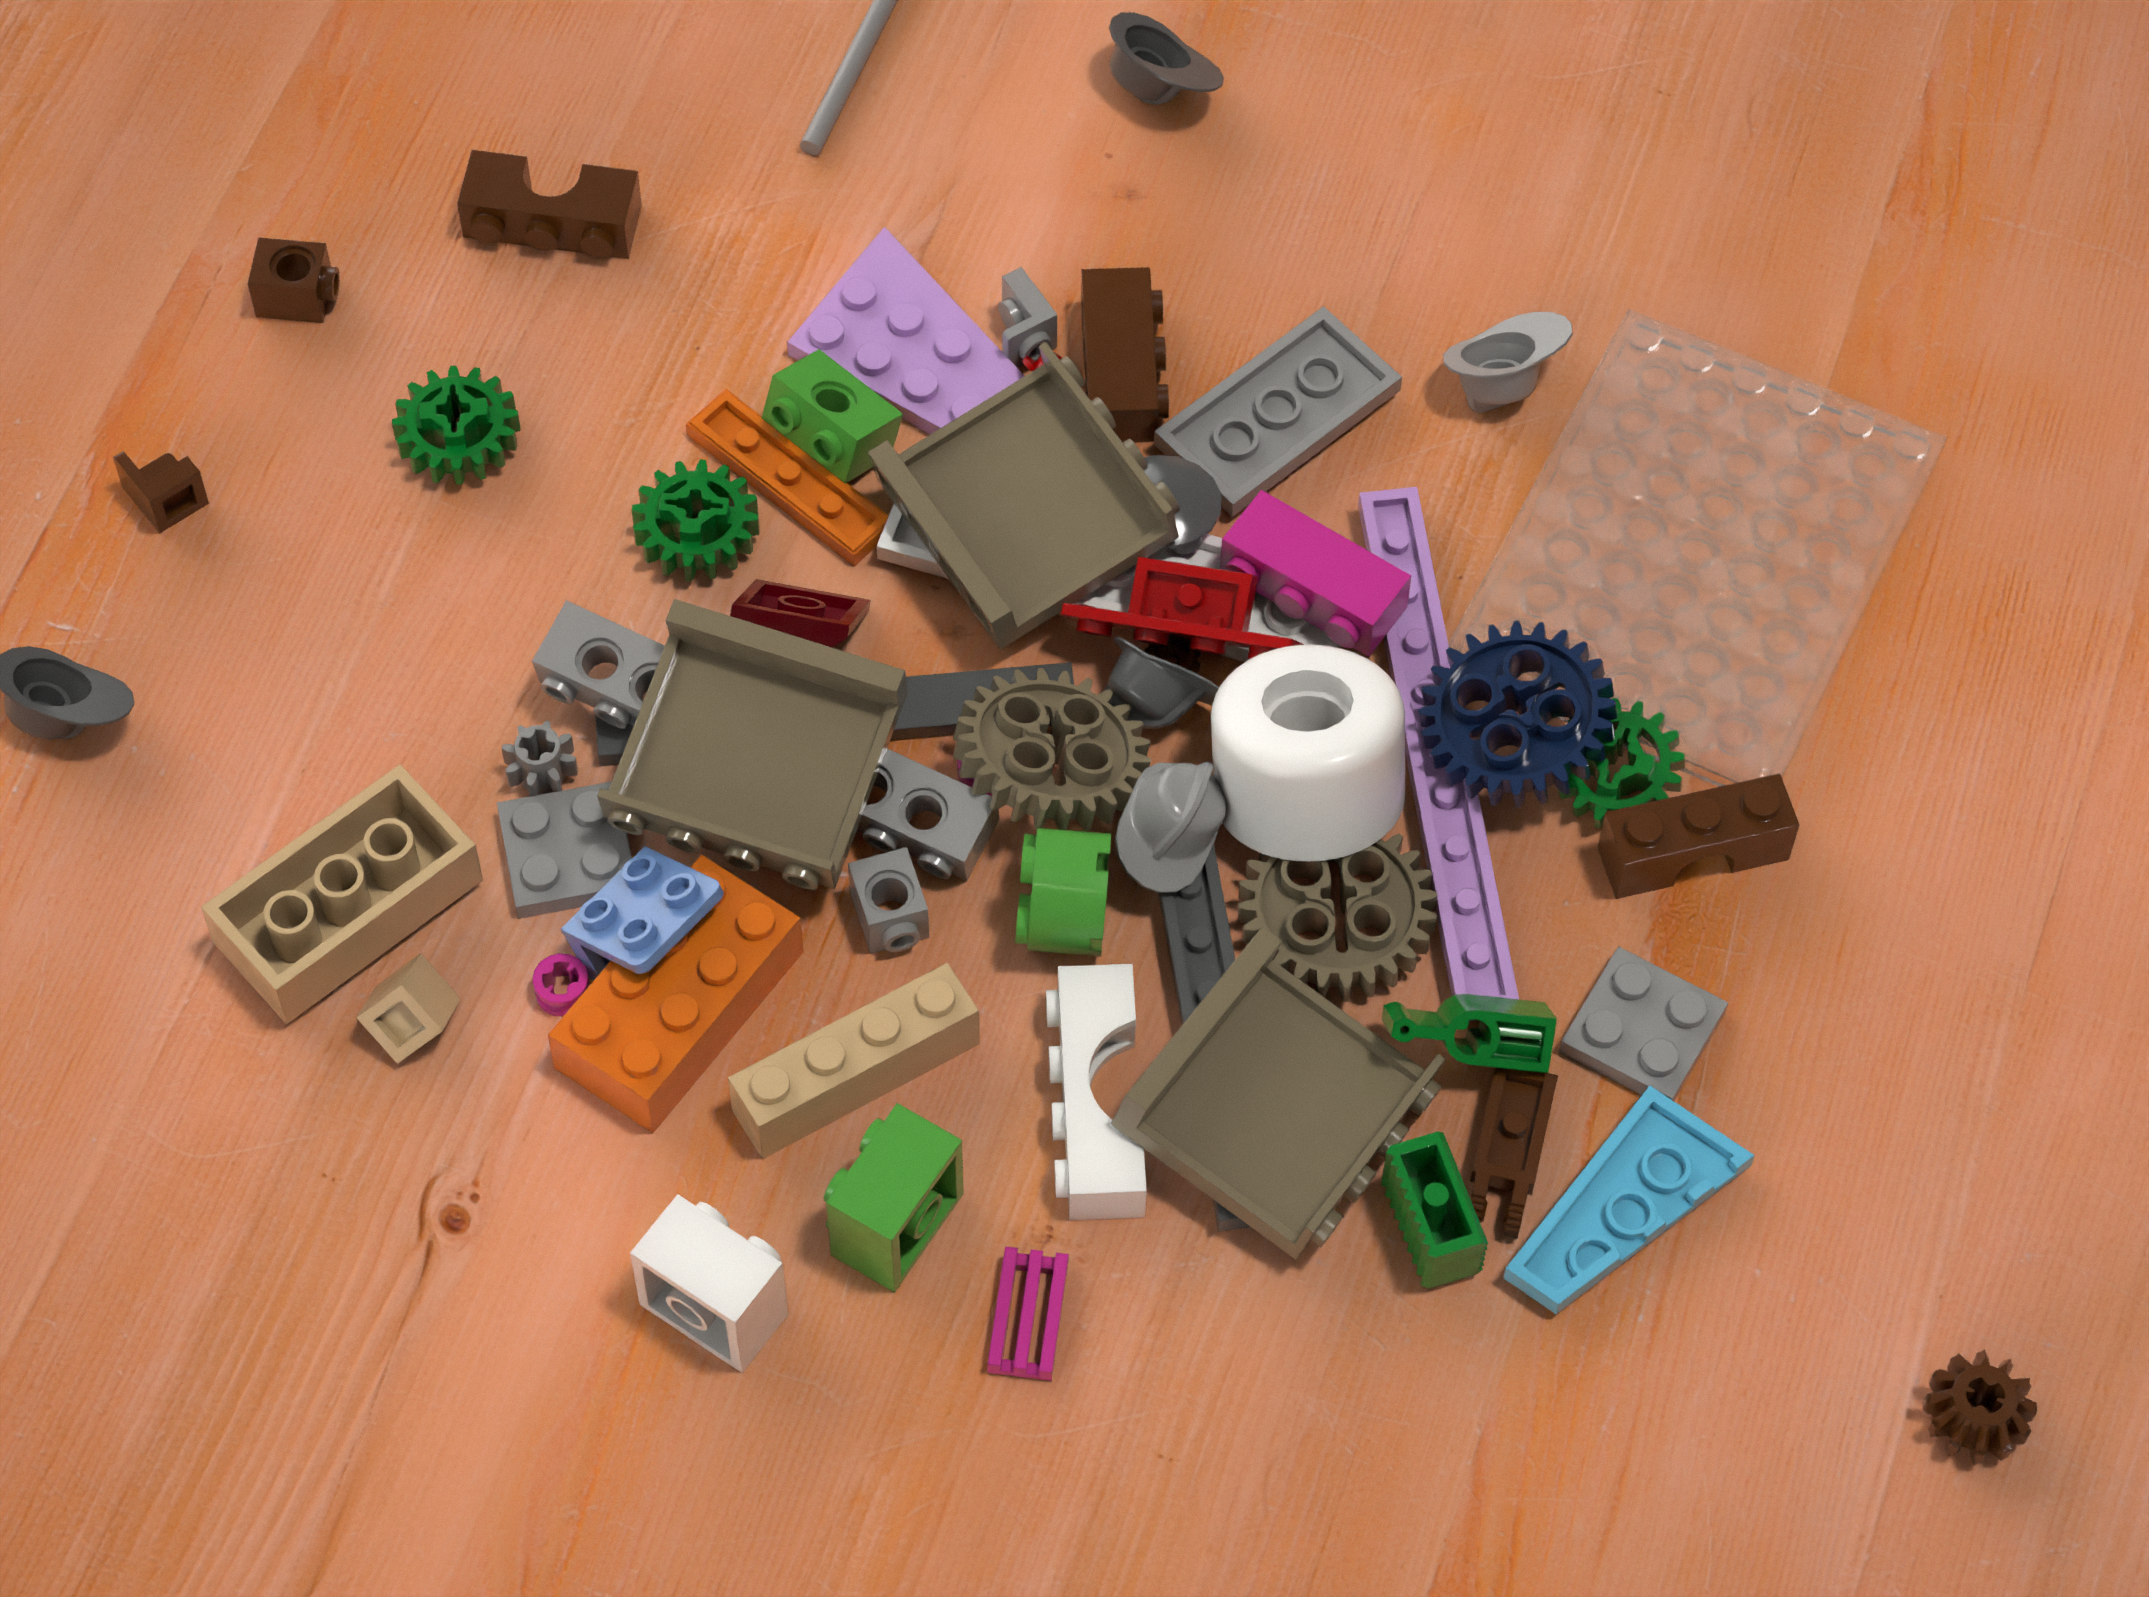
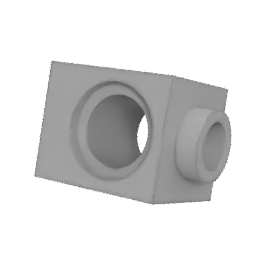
[848,847,929,954]

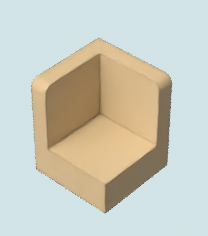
[356,953,460,1064]

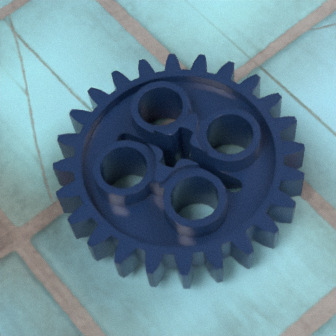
[1418,620,1617,808]

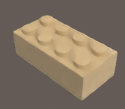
[201,764,483,1025]

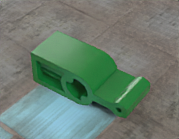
[1381,994,1557,1073]

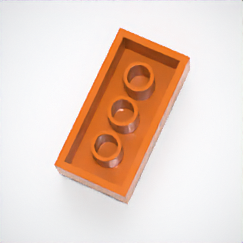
[548,854,803,1133]

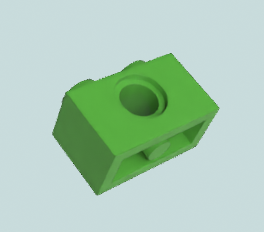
[762,349,903,483]

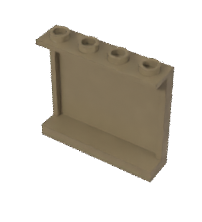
[868,342,1180,650]
[597,599,908,890]
[1111,927,1445,1260]

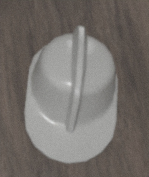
[1443,312,1573,413]
[1115,762,1227,893]

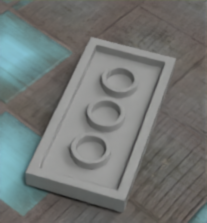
[1154,306,1402,517]

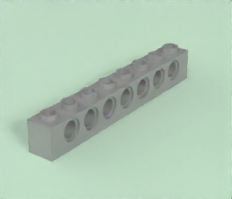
[532,600,1000,881]

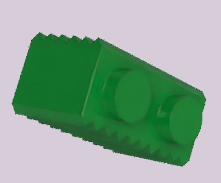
[1381,1131,1489,1289]

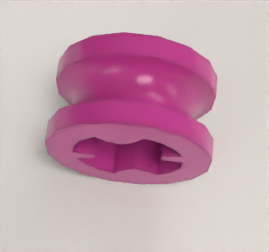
[532,953,590,1017]

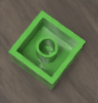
[824,1103,964,1293]

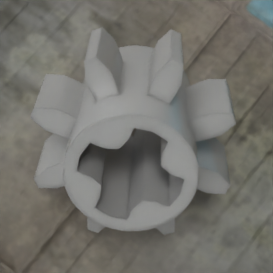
[501,721,578,796]

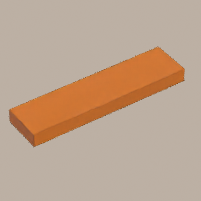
[686,389,889,567]

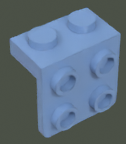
[560,846,724,981]

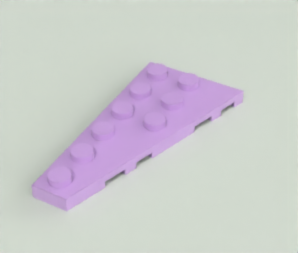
[787,227,1024,435]

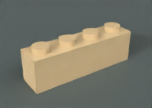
[728,963,980,1159]

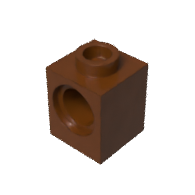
[248,237,340,323]

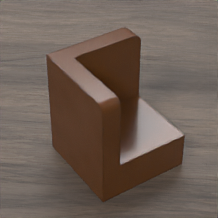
[113,451,209,533]

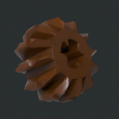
[1923,1349,2037,1465]

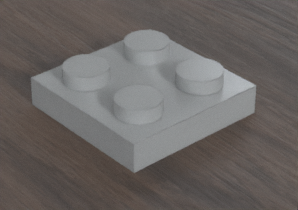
[497,782,632,919]
[1559,946,1728,1101]

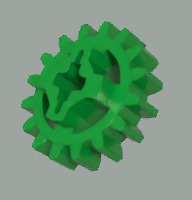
[392,365,521,485]
[631,459,760,581]
[1558,698,1685,829]

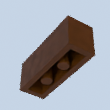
[1081,267,1169,443]

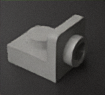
[998,267,1057,368]

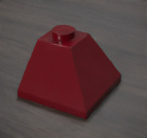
[730,579,871,648]

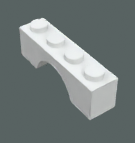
[1046,964,1147,1221]

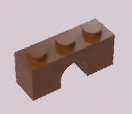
[457,150,642,259]
[1597,773,1800,899]

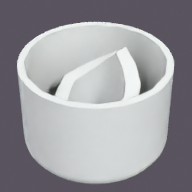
[1211,645,1405,862]

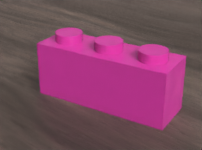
[1220,490,1412,657]

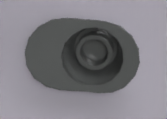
[1109,12,1224,105]
[1104,636,1219,729]
[0,646,134,740]

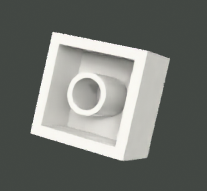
[630,1194,788,1373]

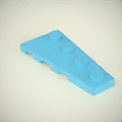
[1504,1085,1755,1314]

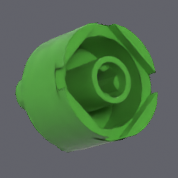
[1015,828,1111,957]

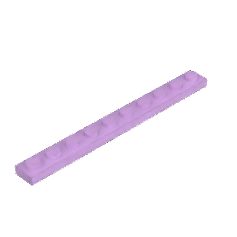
[1358,487,1519,1021]

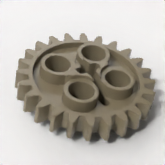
[953,668,1151,831]
[1237,833,1437,1002]

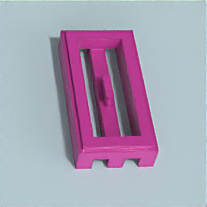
[988,1246,1069,1381]

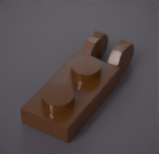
[1470,1067,1558,1239]

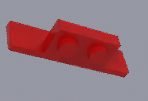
[1061,557,1304,659]

